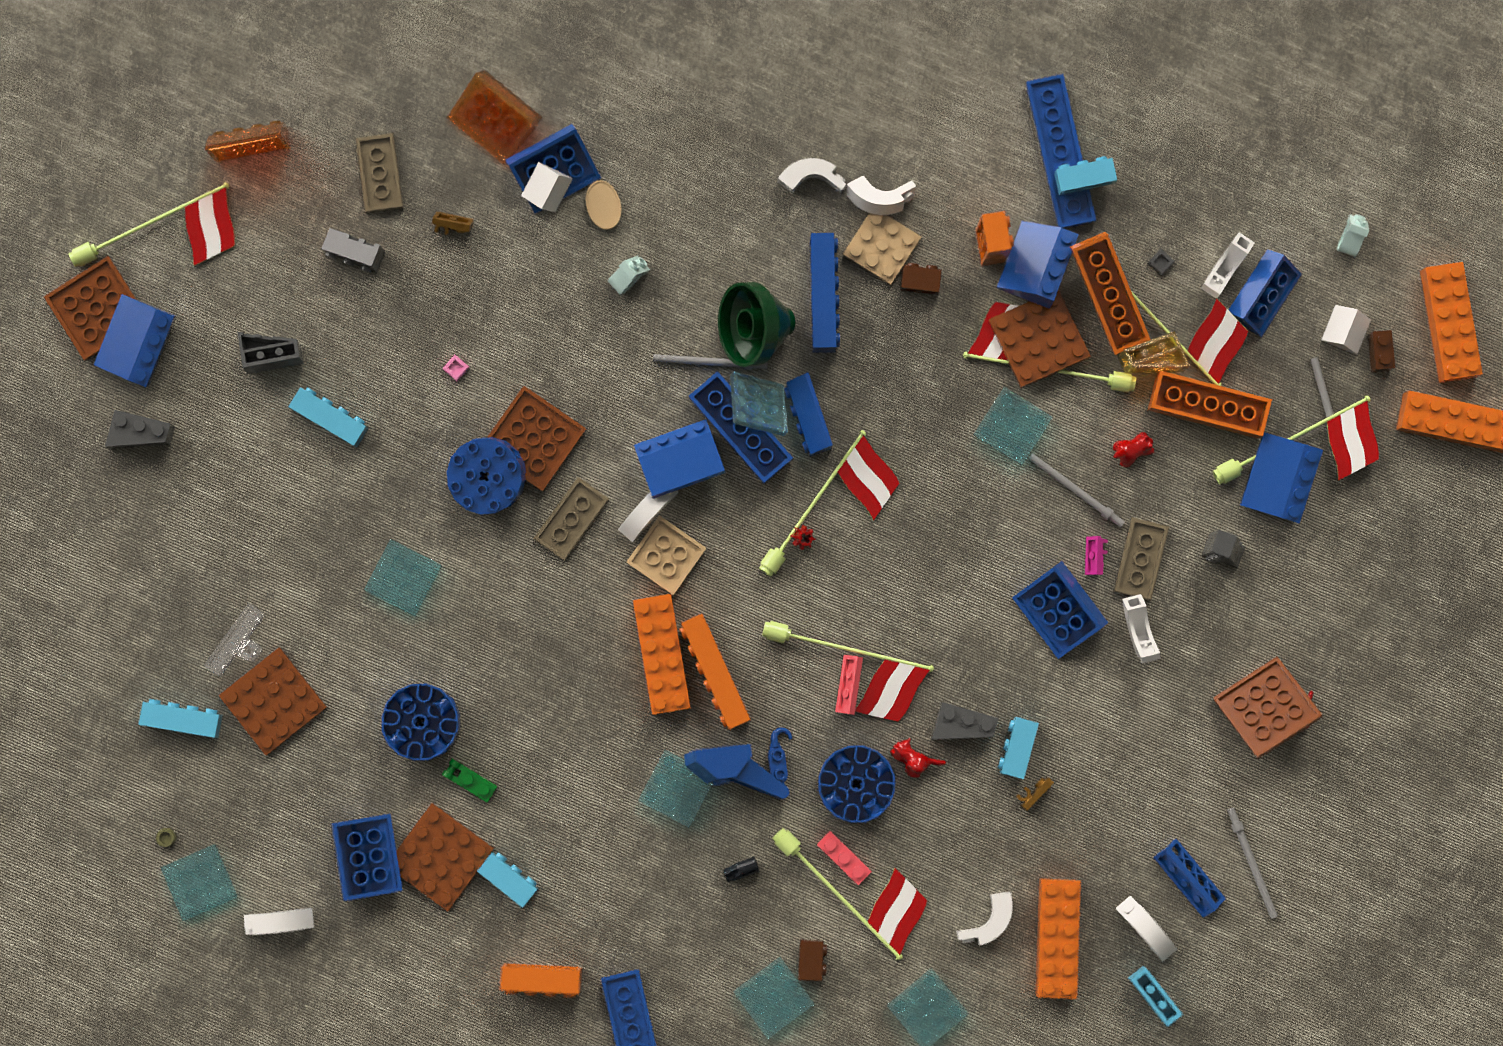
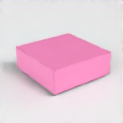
[442,355,470,382]

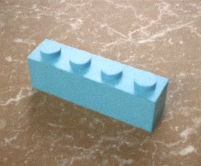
[288,387,368,448]
[139,699,222,738]

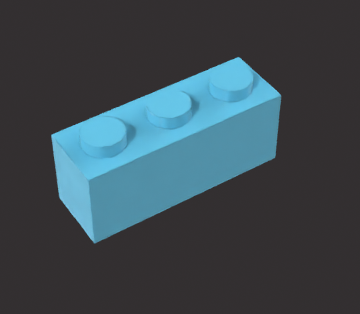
[1054,156,1117,195]
[998,717,1039,779]
[477,852,539,908]
[1128,966,1183,1027]

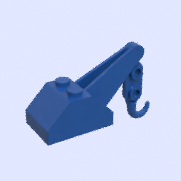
[684,727,792,799]

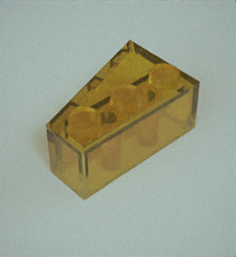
[1118,331,1190,373]

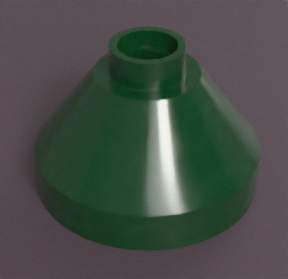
[718,282,796,367]

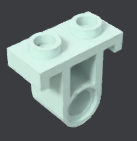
[1337,214,1369,257]
[608,256,650,295]

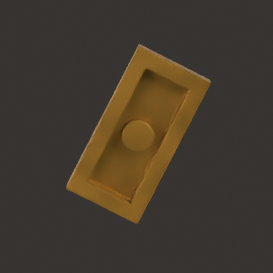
[432,212,474,235]
[1016,777,1054,811]

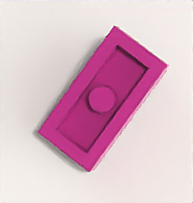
[1085,536,1108,575]

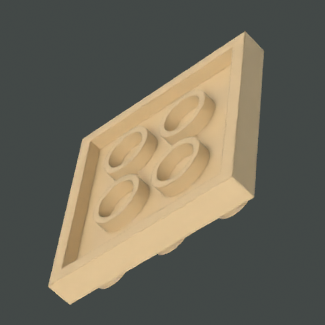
[843,213,921,285]
[626,515,707,596]

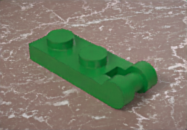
[442,758,498,803]

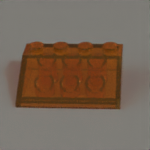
[446,70,543,165]
[204,120,291,162]

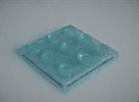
[730,372,788,436]
[973,386,1053,466]
[364,539,442,616]
[638,749,713,828]
[161,844,238,921]
[733,957,814,1039]
[887,968,969,1046]

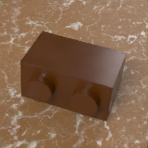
[900,263,942,295]
[1368,330,1395,373]
[798,939,827,981]

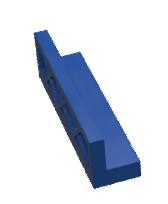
[1153,839,1226,917]

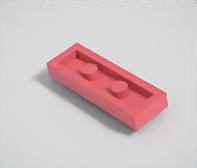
[835,655,863,715]
[817,831,872,885]

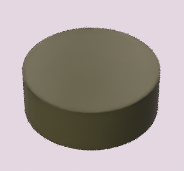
[156,828,177,847]

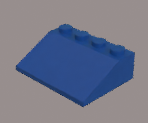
[506,124,601,214]
[997,221,1079,309]
[94,294,176,387]
[634,419,726,499]
[1240,432,1323,524]
[1012,561,1108,659]
[331,814,403,901]

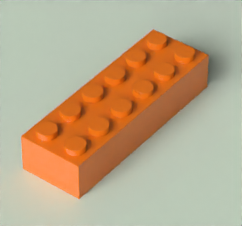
[1070,232,1151,355]
[1420,262,1483,383]
[1148,371,1272,439]
[1396,391,1503,453]
[633,594,691,715]
[679,614,750,730]
[1036,878,1081,999]

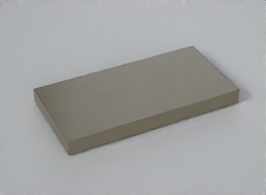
[356,133,404,214]
[533,477,610,561]
[1113,517,1169,601]

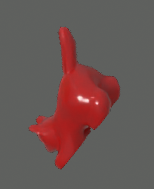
[1113,432,1154,468]
[890,738,946,778]

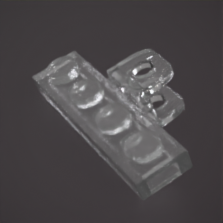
[203,603,266,677]

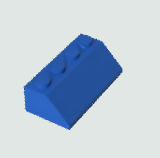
[1229,249,1302,337]
[784,372,833,456]

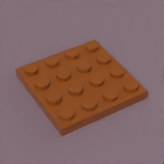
[44,256,137,361]
[989,290,1091,388]
[488,386,587,492]
[218,647,328,756]
[1213,656,1323,759]
[396,803,494,911]

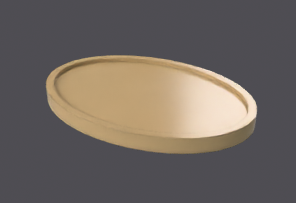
[586,180,621,230]

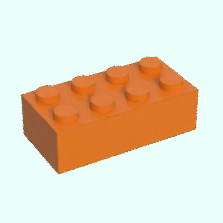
[975,211,1014,266]
[500,963,582,997]

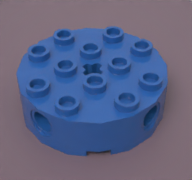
[447,437,526,515]
[381,684,460,760]
[818,746,895,822]

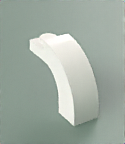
[778,158,846,194]
[846,176,916,215]
[1201,232,1255,298]
[618,491,678,542]
[1122,594,1161,663]
[956,892,1012,945]
[1116,896,1177,962]
[244,908,314,935]

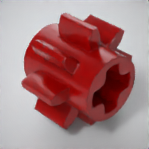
[790,525,816,550]

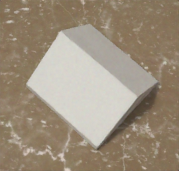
[521,162,572,212]
[1321,305,1371,355]

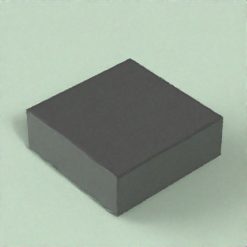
[1147,249,1175,276]

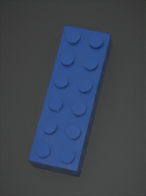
[810,233,840,353]
[689,371,793,485]

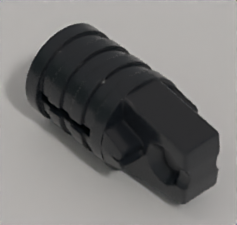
[723,856,760,882]

